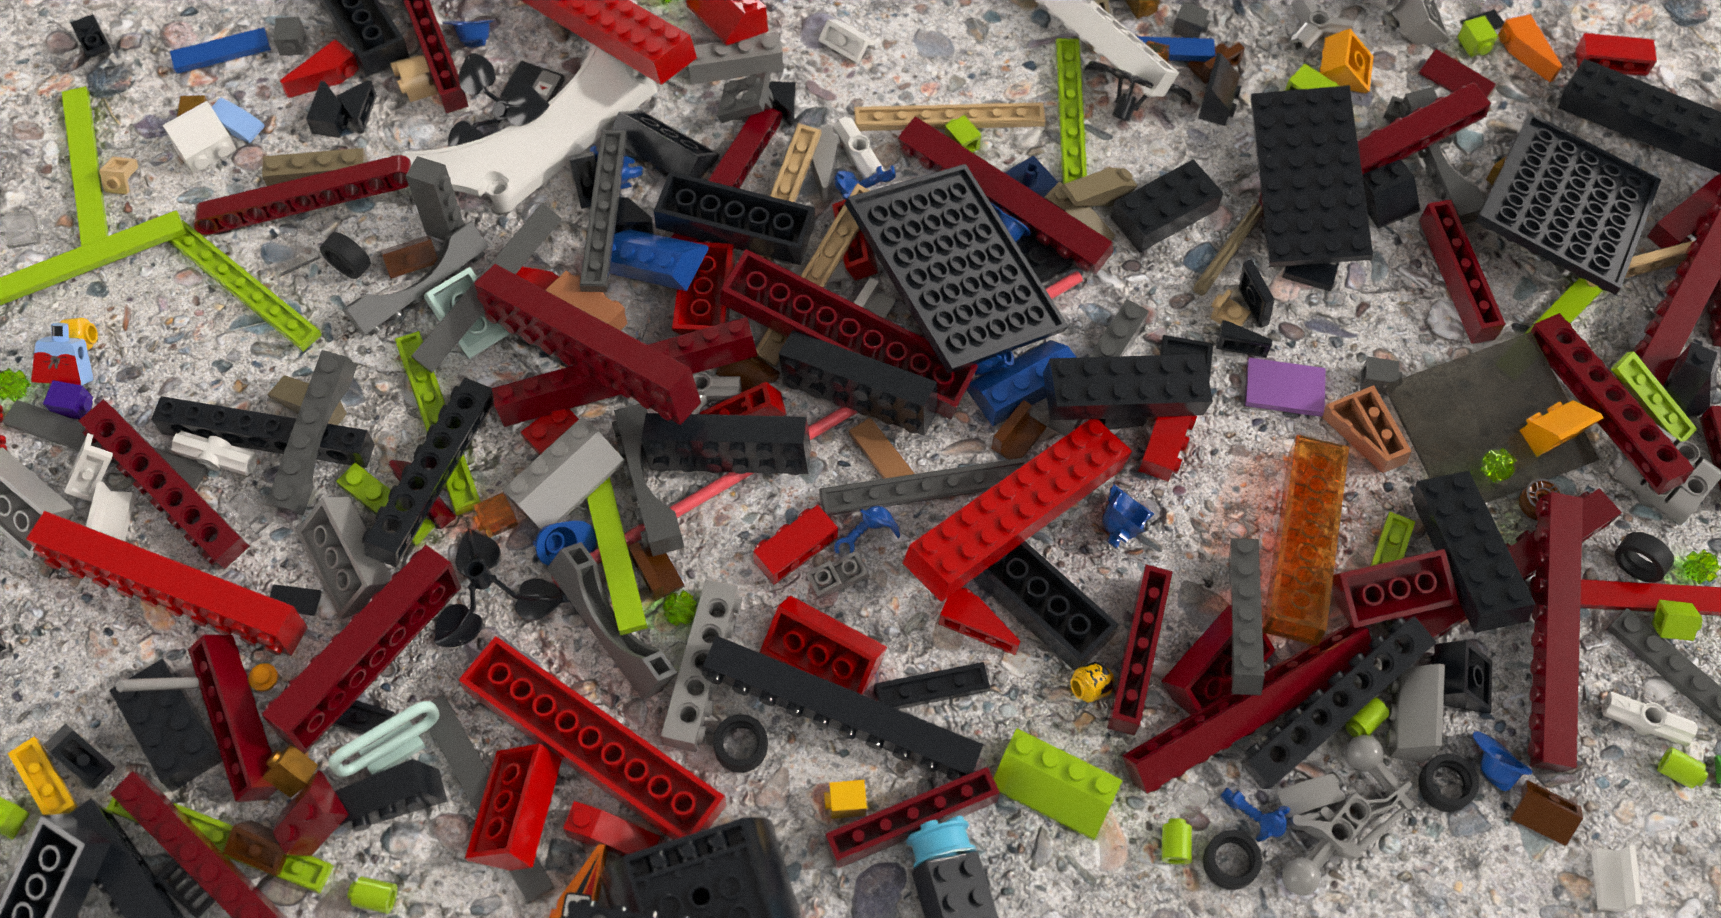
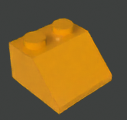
[1320,28,1374,93]
[1519,400,1603,457]

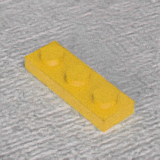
[8,736,78,815]

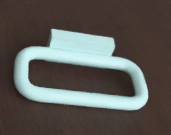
[328,701,439,777]

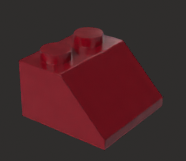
[272,771,349,856]

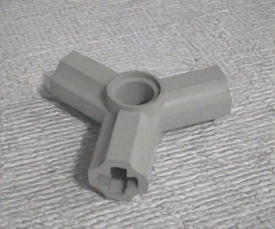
[1289,0,1354,55]
[691,371,741,414]

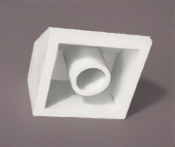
[163,101,236,174]

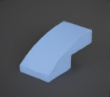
[212,97,265,143]

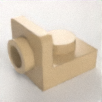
[99,156,138,195]
[1210,289,1251,327]

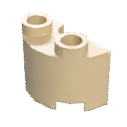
[390,54,438,102]

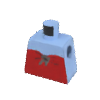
[31,323,93,386]

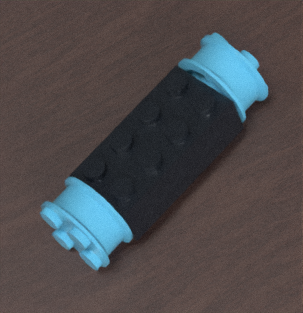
[906,816,998,918]

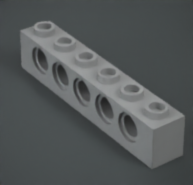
[661,579,742,752]

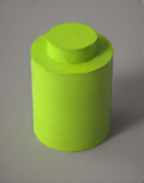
[1345,697,1389,737]
[1657,746,1708,789]
[1162,818,1192,865]
[348,876,398,914]

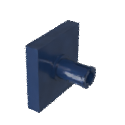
[1004,155,1058,198]

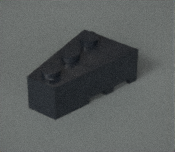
[335,759,447,831]

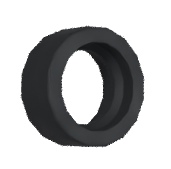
[319,232,371,279]
[1614,532,1674,583]
[713,714,768,773]
[1418,753,1479,813]
[1202,830,1263,890]

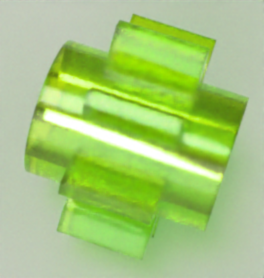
[0,368,31,402]
[1480,448,1517,482]
[1682,549,1721,584]
[663,590,697,627]

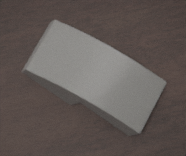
[806,551,870,598]
[1277,773,1345,819]

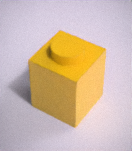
[824,780,867,819]

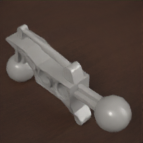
[1282,735,1414,896]

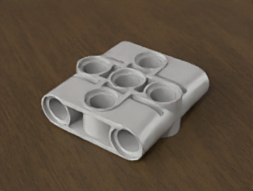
[1612,424,1721,526]

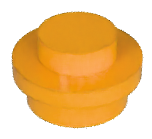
[248,663,278,692]

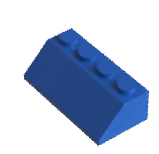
[609,229,709,291]
[967,340,1077,426]

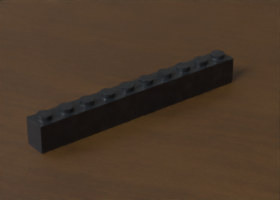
[702,635,984,781]

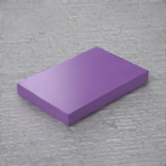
[1245,358,1326,417]

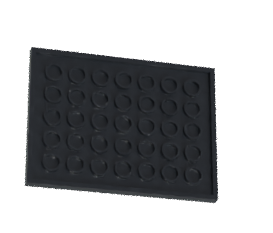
[1475,112,1662,295]
[844,164,1069,374]

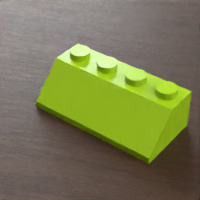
[993,728,1123,840]

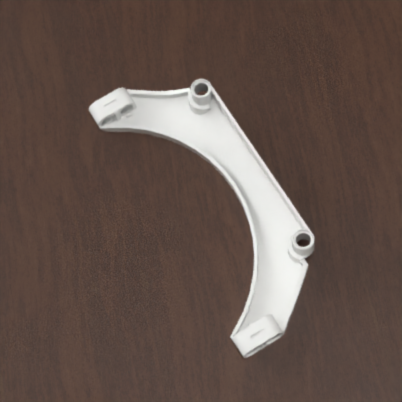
[399,0,657,213]

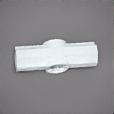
[833,117,885,179]
[171,431,257,476]
[1601,692,1698,747]

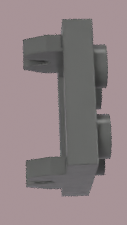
[717,72,774,123]

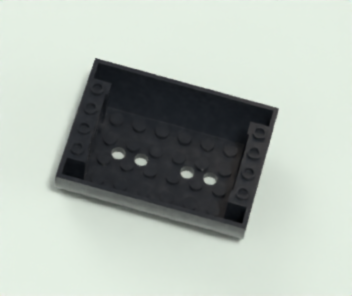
[601,817,802,918]

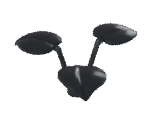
[448,53,550,147]
[1084,61,1192,122]
[434,528,563,647]

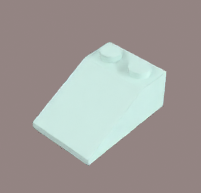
[424,267,511,359]

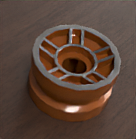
[1519,478,1563,520]

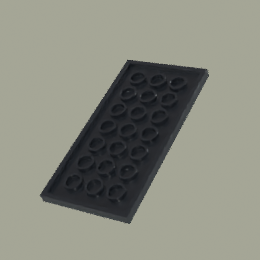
[1251,85,1373,267]

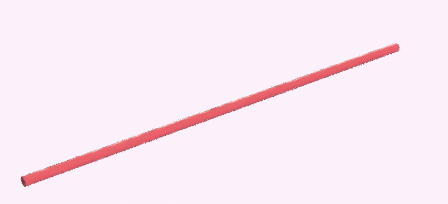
[551,271,1083,588]

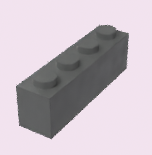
[406,156,464,240]

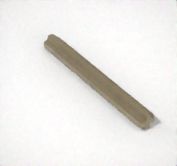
[1193,204,1263,296]

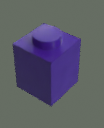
[43,380,93,420]

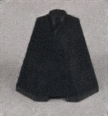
[1663,342,1718,418]

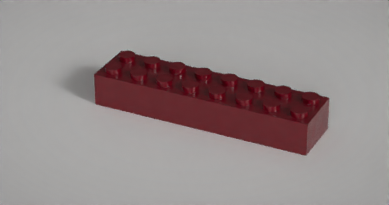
[262,545,462,754]

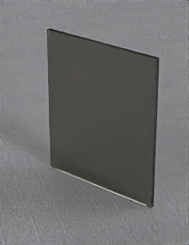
[1383,332,1599,504]

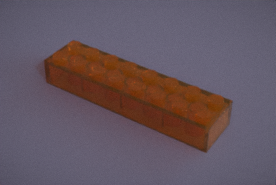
[1262,435,1349,646]

